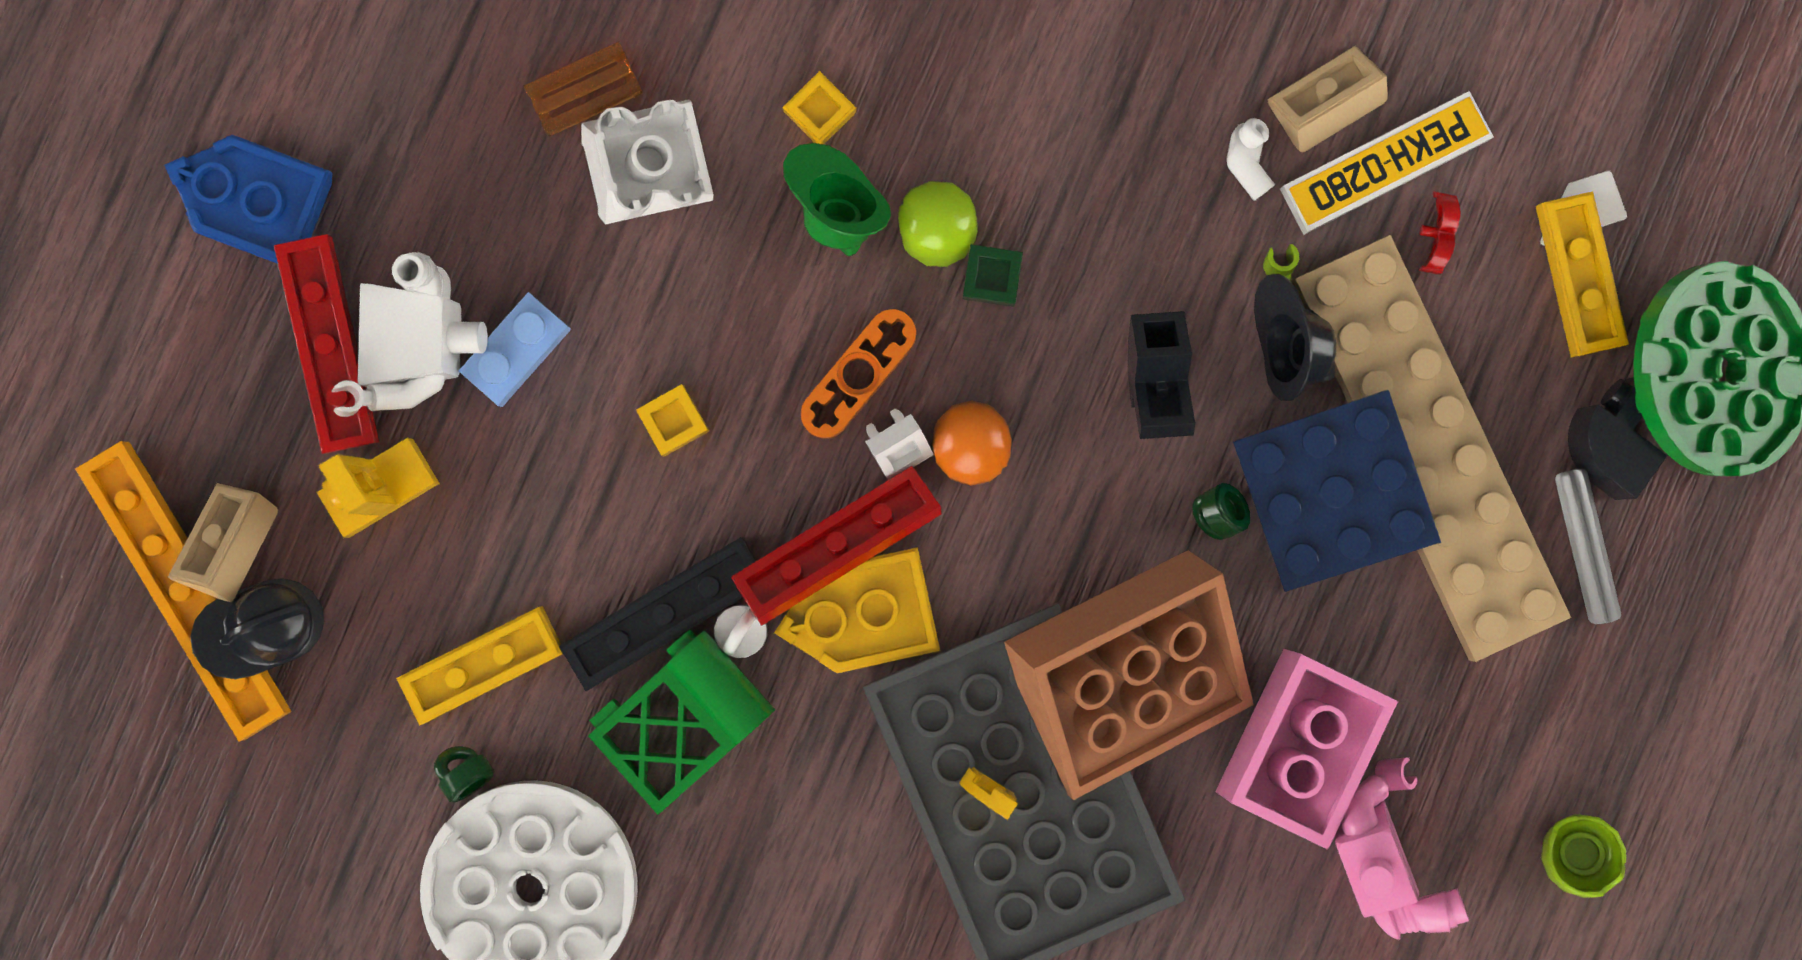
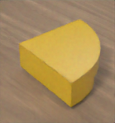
[959,767,1018,820]

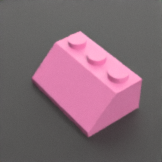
[1215,649,1398,849]

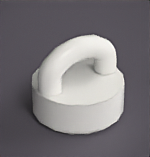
[714,605,768,658]

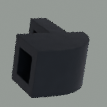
[1128,311,1196,439]
[1568,377,1668,500]

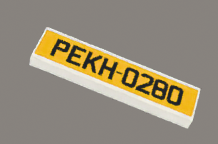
[1280,91,1494,235]

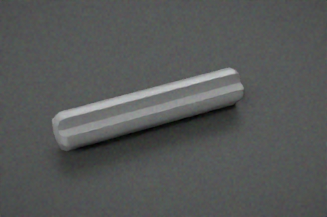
[1555,469,1621,624]

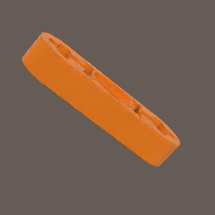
[801,309,916,439]

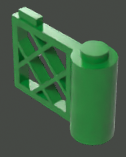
[588,630,776,815]

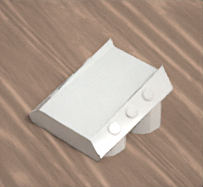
[581,100,714,224]

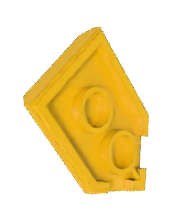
[774,547,940,673]

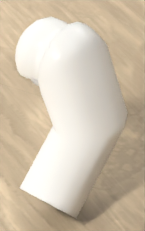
[1226,118,1275,201]

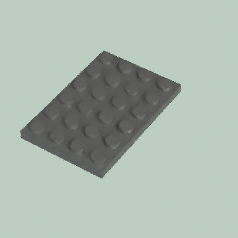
[863,603,1185,960]

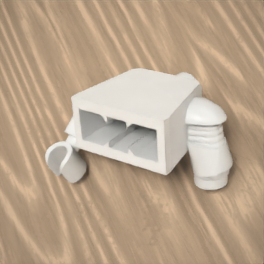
[331,252,488,417]

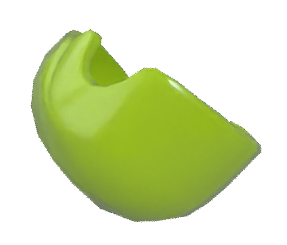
[898,181,977,267]
[1540,814,1626,898]

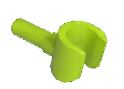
[1263,244,1299,283]

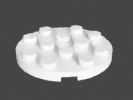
[420,780,638,960]

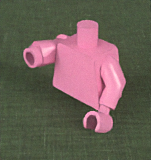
[1335,757,1469,940]

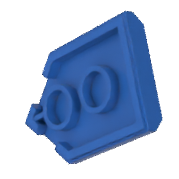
[164,135,332,264]

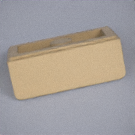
[1268,46,1388,153]
[168,483,278,602]

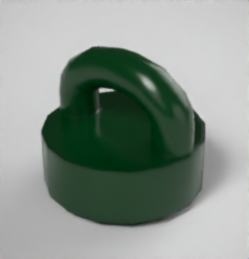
[1192,483,1250,540]
[434,746,494,802]

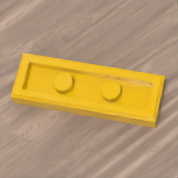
[1536,191,1629,358]
[396,606,563,726]

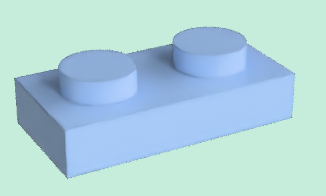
[458,292,571,407]

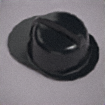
[1254,274,1336,401]
[190,578,325,679]

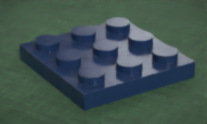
[1233,390,1441,592]

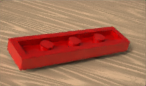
[274,234,379,454]
[731,466,942,626]

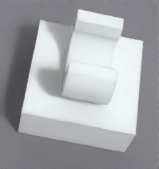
[865,409,934,480]

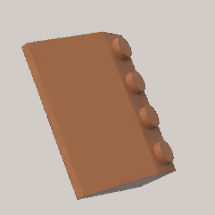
[1004,550,1254,800]

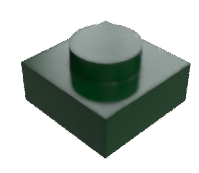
[962,244,1023,307]

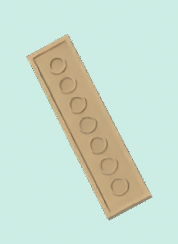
[1292,235,1571,662]

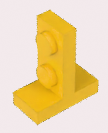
[317,438,440,538]

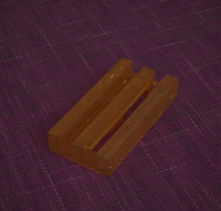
[524,41,643,137]

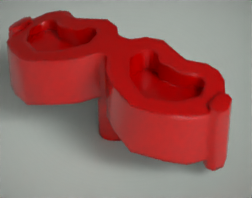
[1418,191,1461,275]

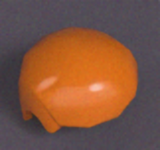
[932,400,1012,486]

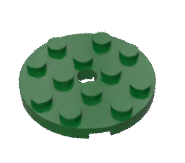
[1633,261,1802,476]

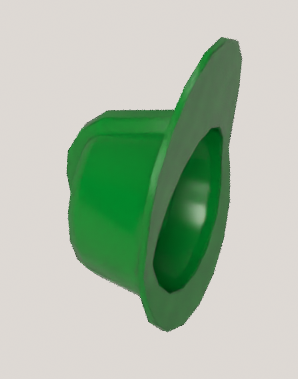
[783,143,891,257]

